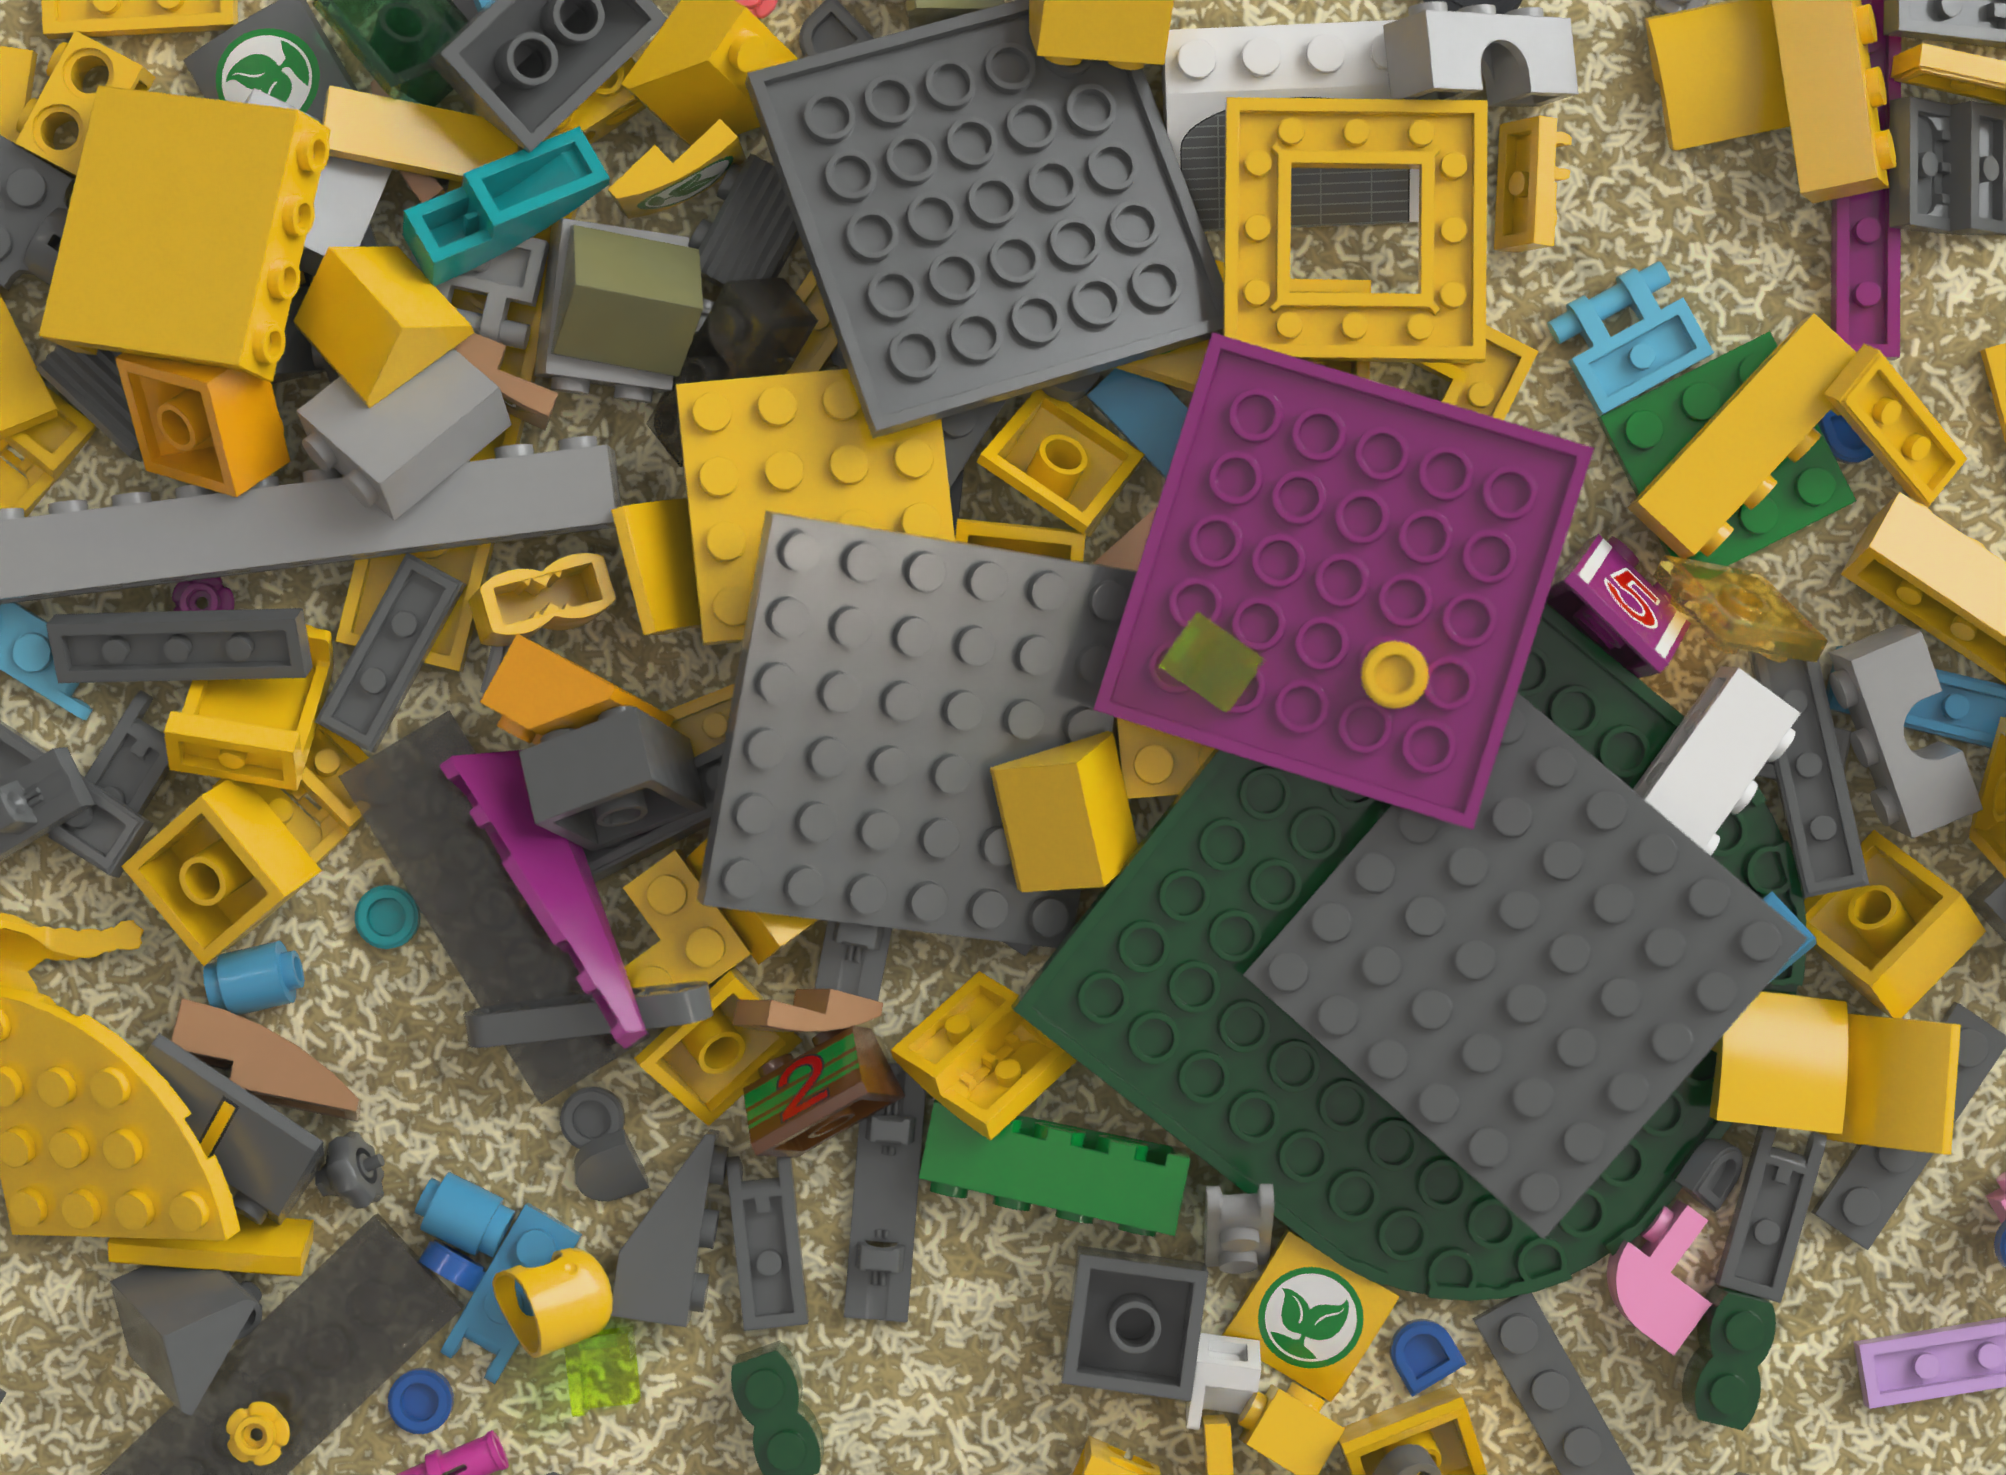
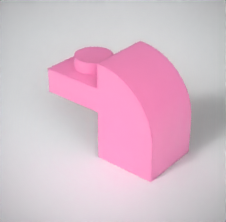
[1607,1200,1712,1356]

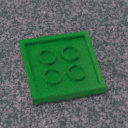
[1597,331,1857,588]

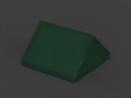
[312,0,469,107]

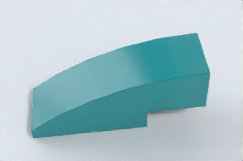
[402,126,610,286]

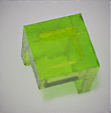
[1159,612,1266,712]
[564,1326,641,1417]

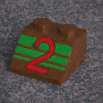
[743,1026,905,1157]

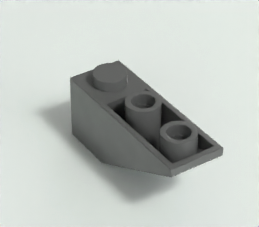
[611,1129,729,1327]

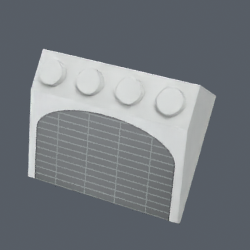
[1161,20,1419,232]

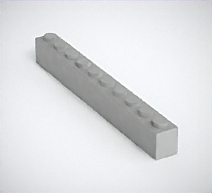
[0,436,621,605]

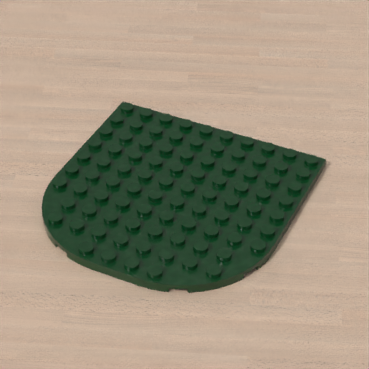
[1011,603,1806,1301]

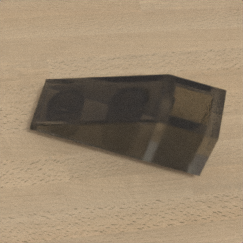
[646,278,818,467]

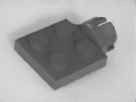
[0,135,75,291]

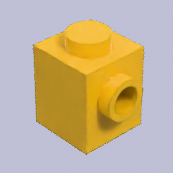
[1237,1382,1345,1475]

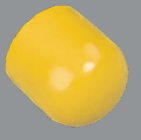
[492,1248,613,1358]

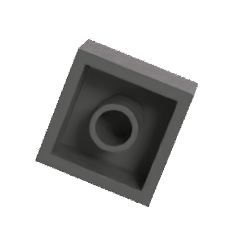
[519,706,707,852]
[1061,1246,1209,1401]

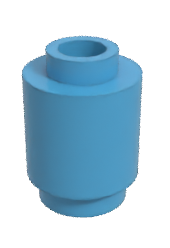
[203,941,304,1016]
[414,1172,516,1258]

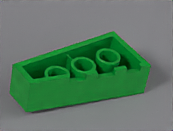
[919,1099,1190,1237]

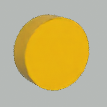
[1361,641,1428,709]

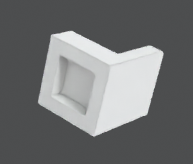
[1186,1333,1261,1430]

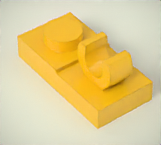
[1494,115,1572,252]

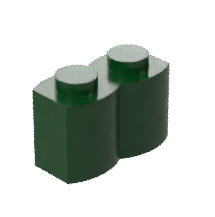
[1682,1285,1776,1430]
[731,1341,824,1475]

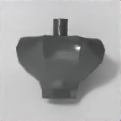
[315,1131,385,1209]

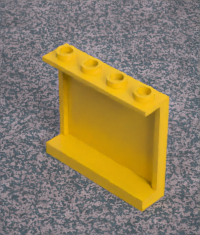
[39,85,331,382]

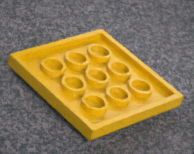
[675,369,955,646]

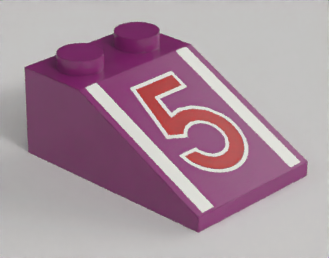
[1546,534,1691,679]

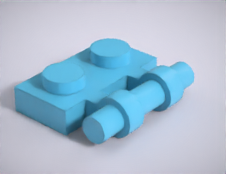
[1547,261,1714,417]

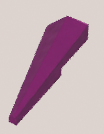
[439,749,647,1049]

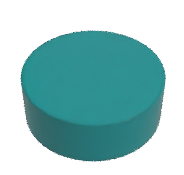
[355,885,421,949]

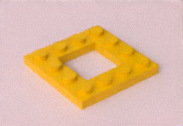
[1223,97,1488,363]

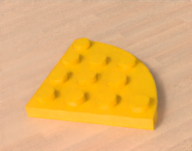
[0,986,241,1241]

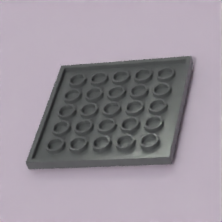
[745,0,1224,439]
[697,510,1137,948]
[1243,692,1808,1239]

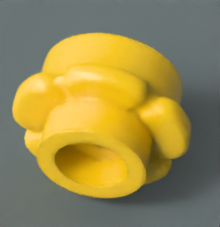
[226,1401,290,1466]

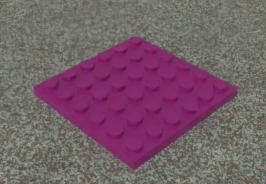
[1093,332,1594,830]

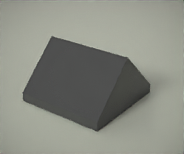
[110,1265,257,1416]

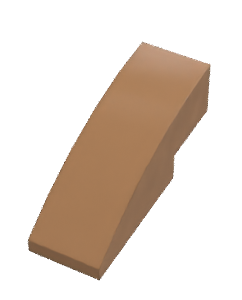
[171,998,361,1122]

